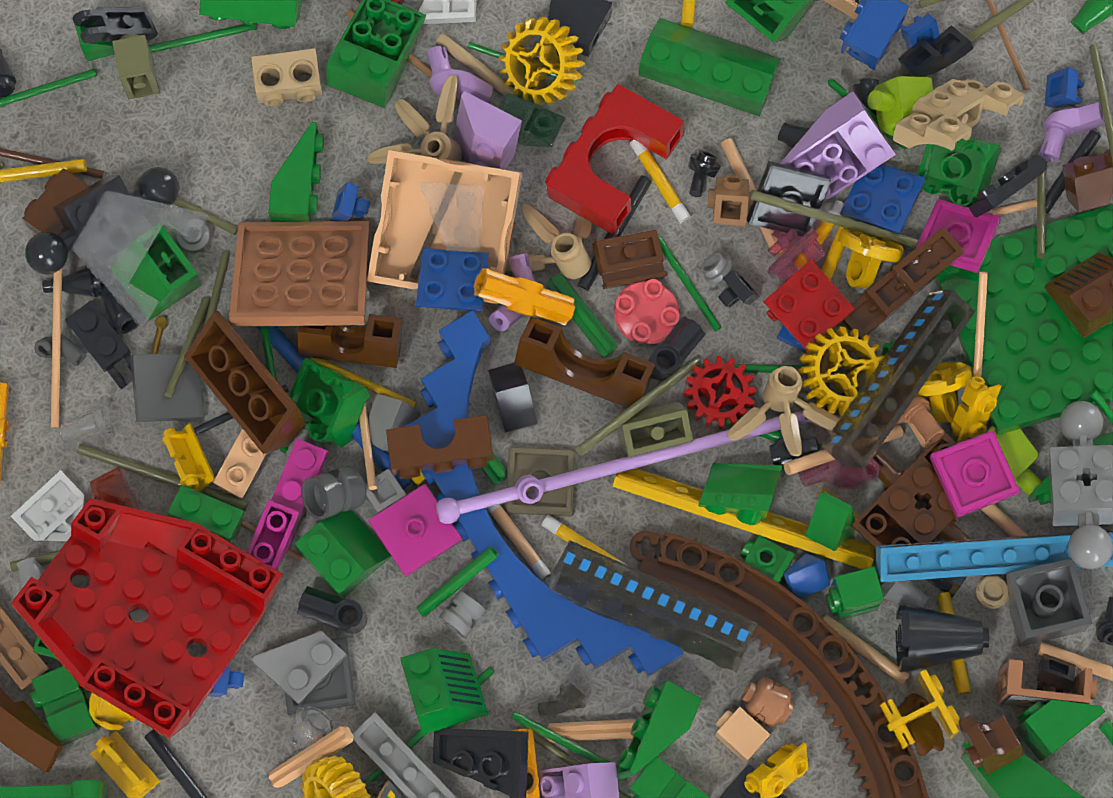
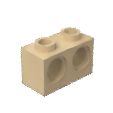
[251,48,323,106]

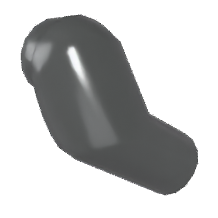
[34,335,86,366]

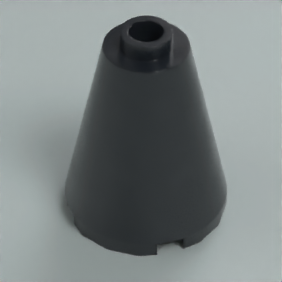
[895,604,989,672]

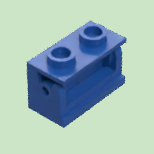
[839,0,909,71]

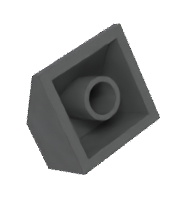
[1006,558,1092,647]

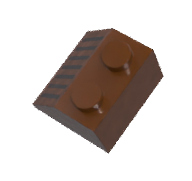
[1044,253,1113,338]

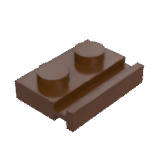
[592,230,668,290]

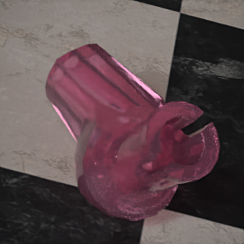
[798,456,879,489]

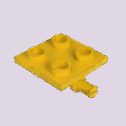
[879,669,960,749]

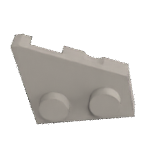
[251,631,347,706]

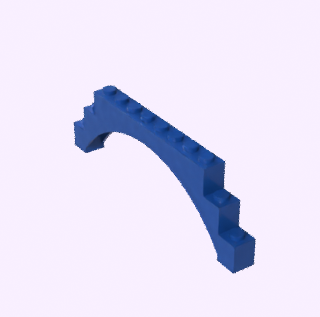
[405,310,683,678]

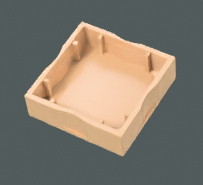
[367,150,522,304]

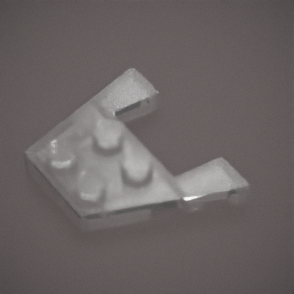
[71,191,209,327]

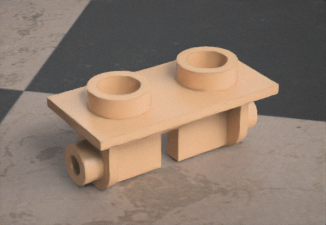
[213,429,266,499]

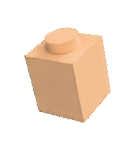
[715,707,771,764]

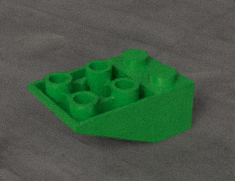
[326,0,426,108]
[725,0,814,43]

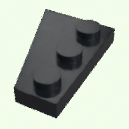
[433,728,529,798]

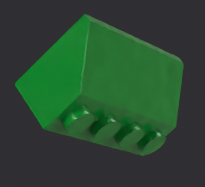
[638,18,781,117]

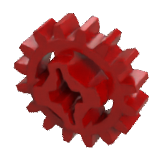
[684,356,757,429]

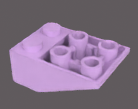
[780,91,896,203]

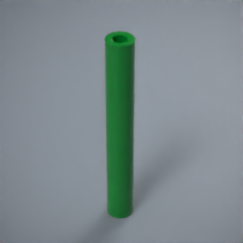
[417,546,499,617]

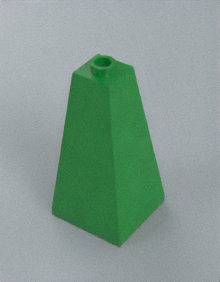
[961,740,1085,798]

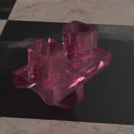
[767,228,826,283]

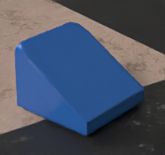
[784,553,830,599]

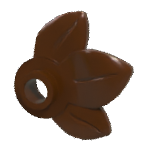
[897,693,944,756]

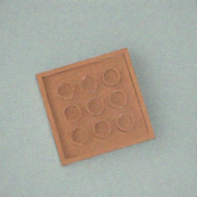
[229,221,370,326]

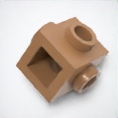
[707,175,753,226]

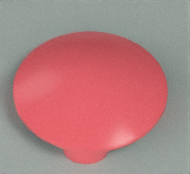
[614,279,679,345]

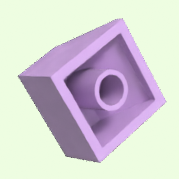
[455,91,522,169]

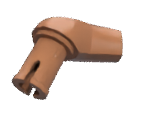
[877,396,945,445]

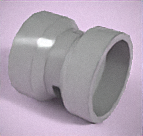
[438,591,486,638]

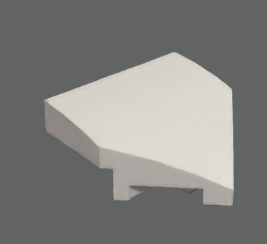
[11,470,84,541]

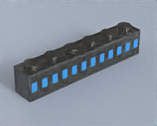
[821,290,975,468]
[549,540,758,673]

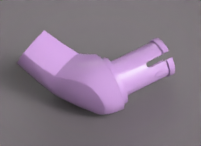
[426,46,493,102]
[1038,102,1105,162]
[488,253,541,331]

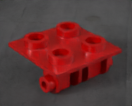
[763,259,855,351]

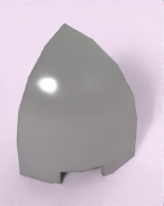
[368,394,421,452]

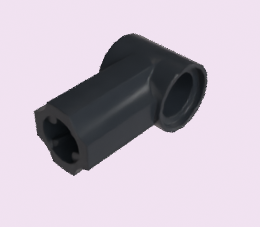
[648,316,706,381]
[297,586,368,634]

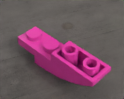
[247,438,329,570]

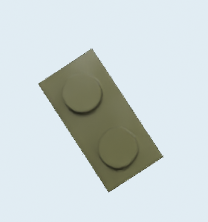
[113,34,160,100]
[614,402,693,457]

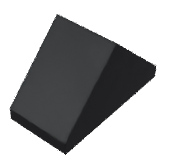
[488,363,537,433]

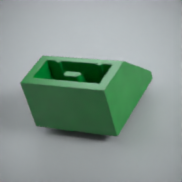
[111,222,202,322]

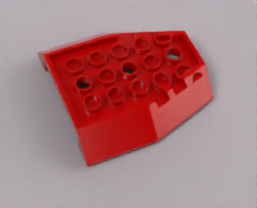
[11,498,283,739]

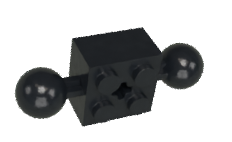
[25,167,180,274]

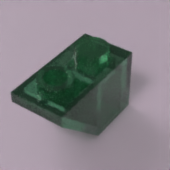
[498,92,566,147]

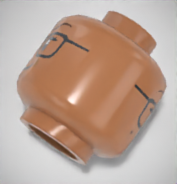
[741,677,794,728]

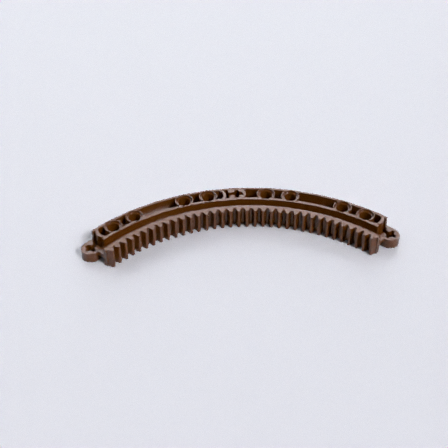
[630,531,929,798]

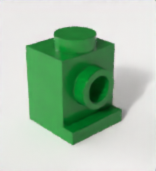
[740,535,795,583]

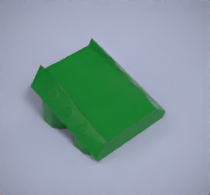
[918,137,1001,206]
[289,358,371,448]
[698,463,783,525]

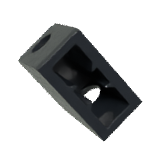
[548,0,612,59]

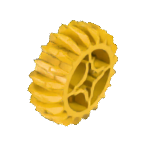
[498,17,585,105]
[798,327,888,417]
[301,755,371,798]

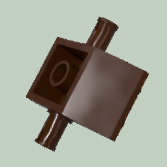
[851,432,972,549]

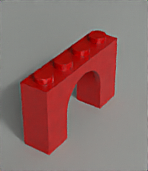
[545,84,684,235]

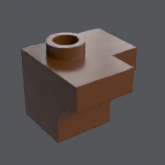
[958,715,1023,775]

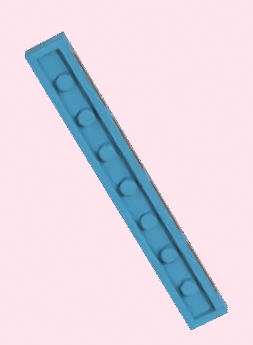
[876,530,1113,582]

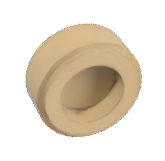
[975,575,1009,610]

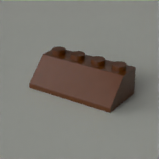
[184,311,305,454]

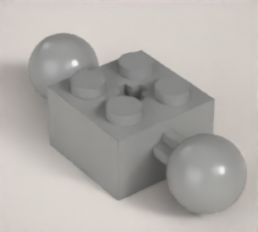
[1049,401,1113,569]

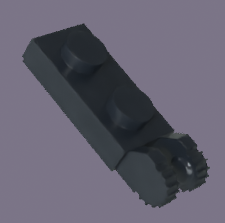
[72,6,158,44]
[969,154,1047,218]
[65,300,132,389]

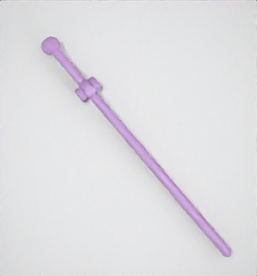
[435,410,812,524]

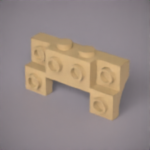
[893,79,1025,151]

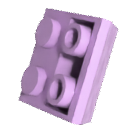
[538,762,619,798]

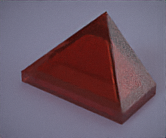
[90,467,141,510]

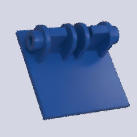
[840,164,926,234]
[416,248,489,312]

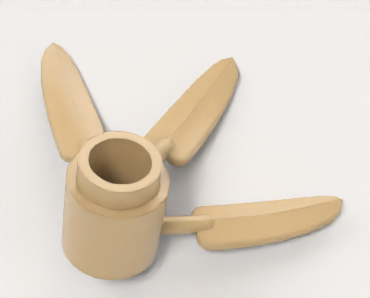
[368,75,462,164]
[506,204,593,279]
[727,366,853,456]

